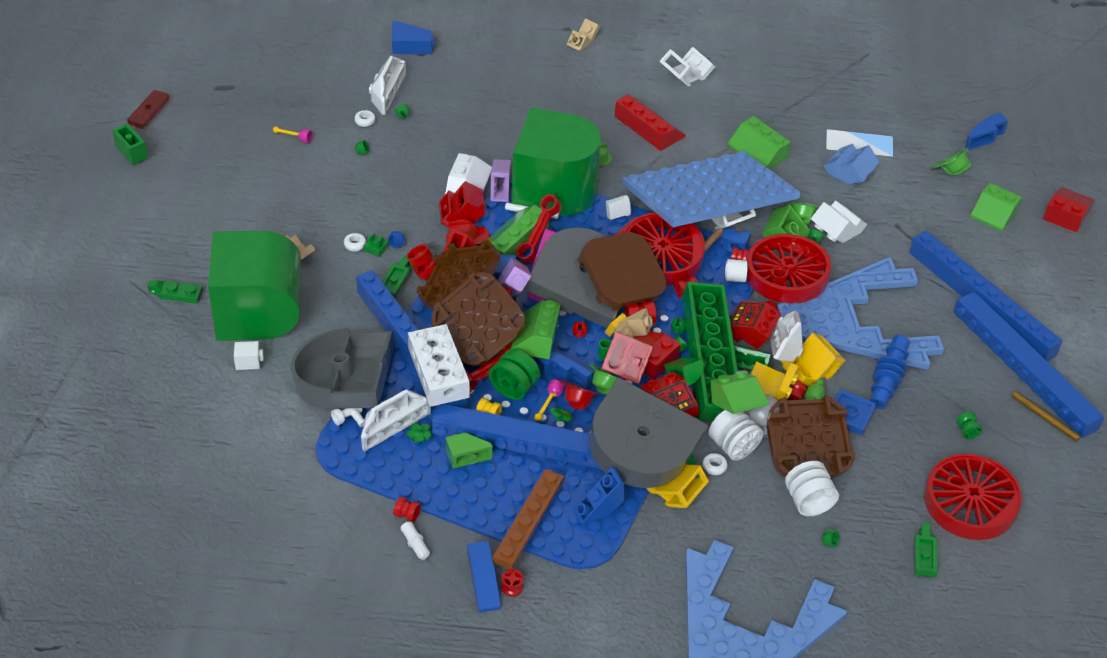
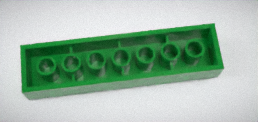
[682,282,738,421]

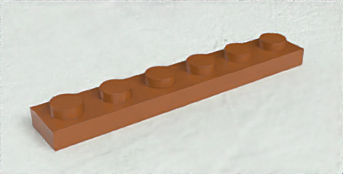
[493,469,564,570]

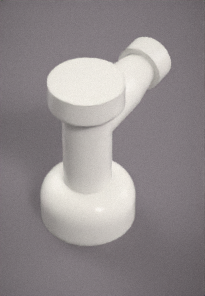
[331,408,365,427]

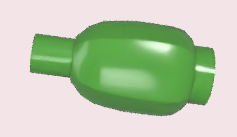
[805,379,825,400]

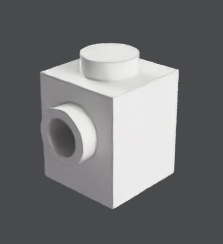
[234,341,264,370]

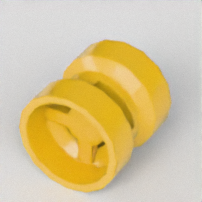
[476,398,502,415]

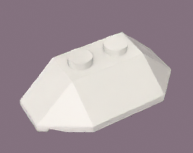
[369,56,406,115]
[445,153,492,194]
[769,311,803,362]
[361,389,431,452]

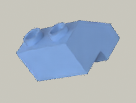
[824,144,879,184]

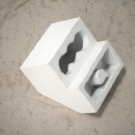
[811,200,867,243]

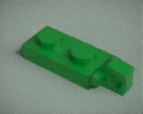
[382,255,411,298]
[147,280,203,304]
[914,523,938,577]

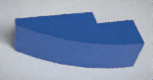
[965,113,1008,150]
[467,541,501,612]

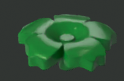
[550,407,574,422]
[407,422,432,443]

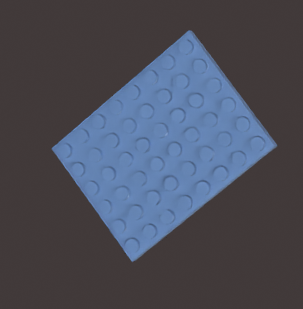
[622,151,800,227]

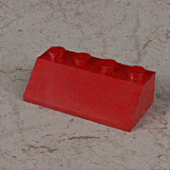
[615,94,686,151]

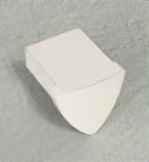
[606,195,631,220]

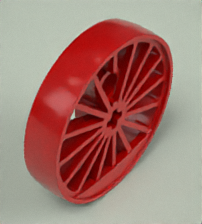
[623,213,705,286]
[747,234,831,304]
[924,454,1022,540]

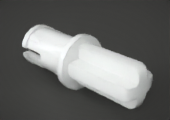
[400,522,430,560]

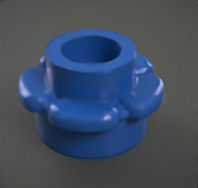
[388,231,405,248]

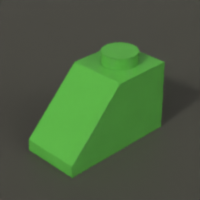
[445,433,492,469]

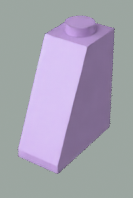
[491,159,511,202]
[497,257,531,297]

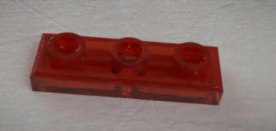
[127,90,170,129]

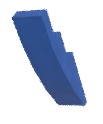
[530,351,592,390]

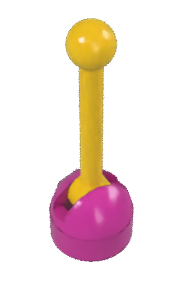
[273,126,313,144]
[534,379,565,421]

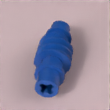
[870,335,910,409]

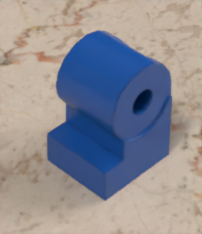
[721,229,751,252]

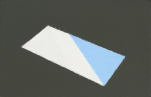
[826,129,893,157]

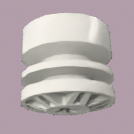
[709,410,763,461]
[785,461,839,516]

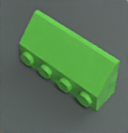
[487,205,549,257]
[511,300,561,359]

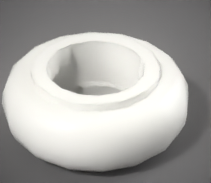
[354,110,375,127]
[344,233,366,252]
[702,453,728,475]

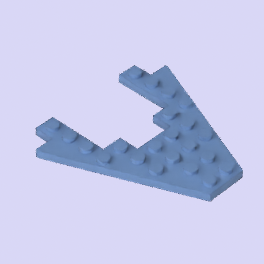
[777,257,944,370]
[686,540,847,658]

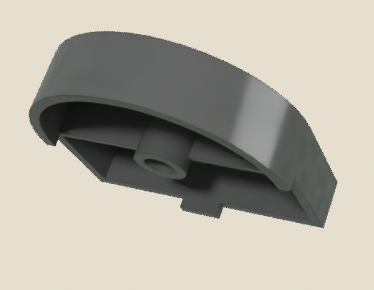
[523,228,618,328]
[291,328,395,409]
[588,378,708,488]

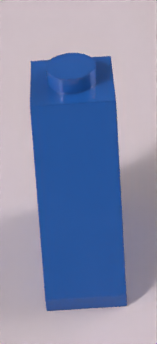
[392,21,435,54]

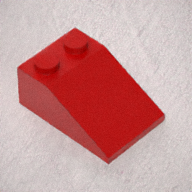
[1043,187,1095,233]
[633,331,681,380]

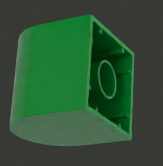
[512,107,601,216]
[208,231,301,341]

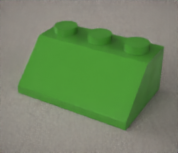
[728,116,791,169]

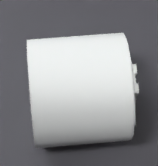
[725,259,747,283]

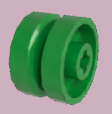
[489,349,540,400]

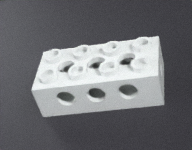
[408,324,469,407]

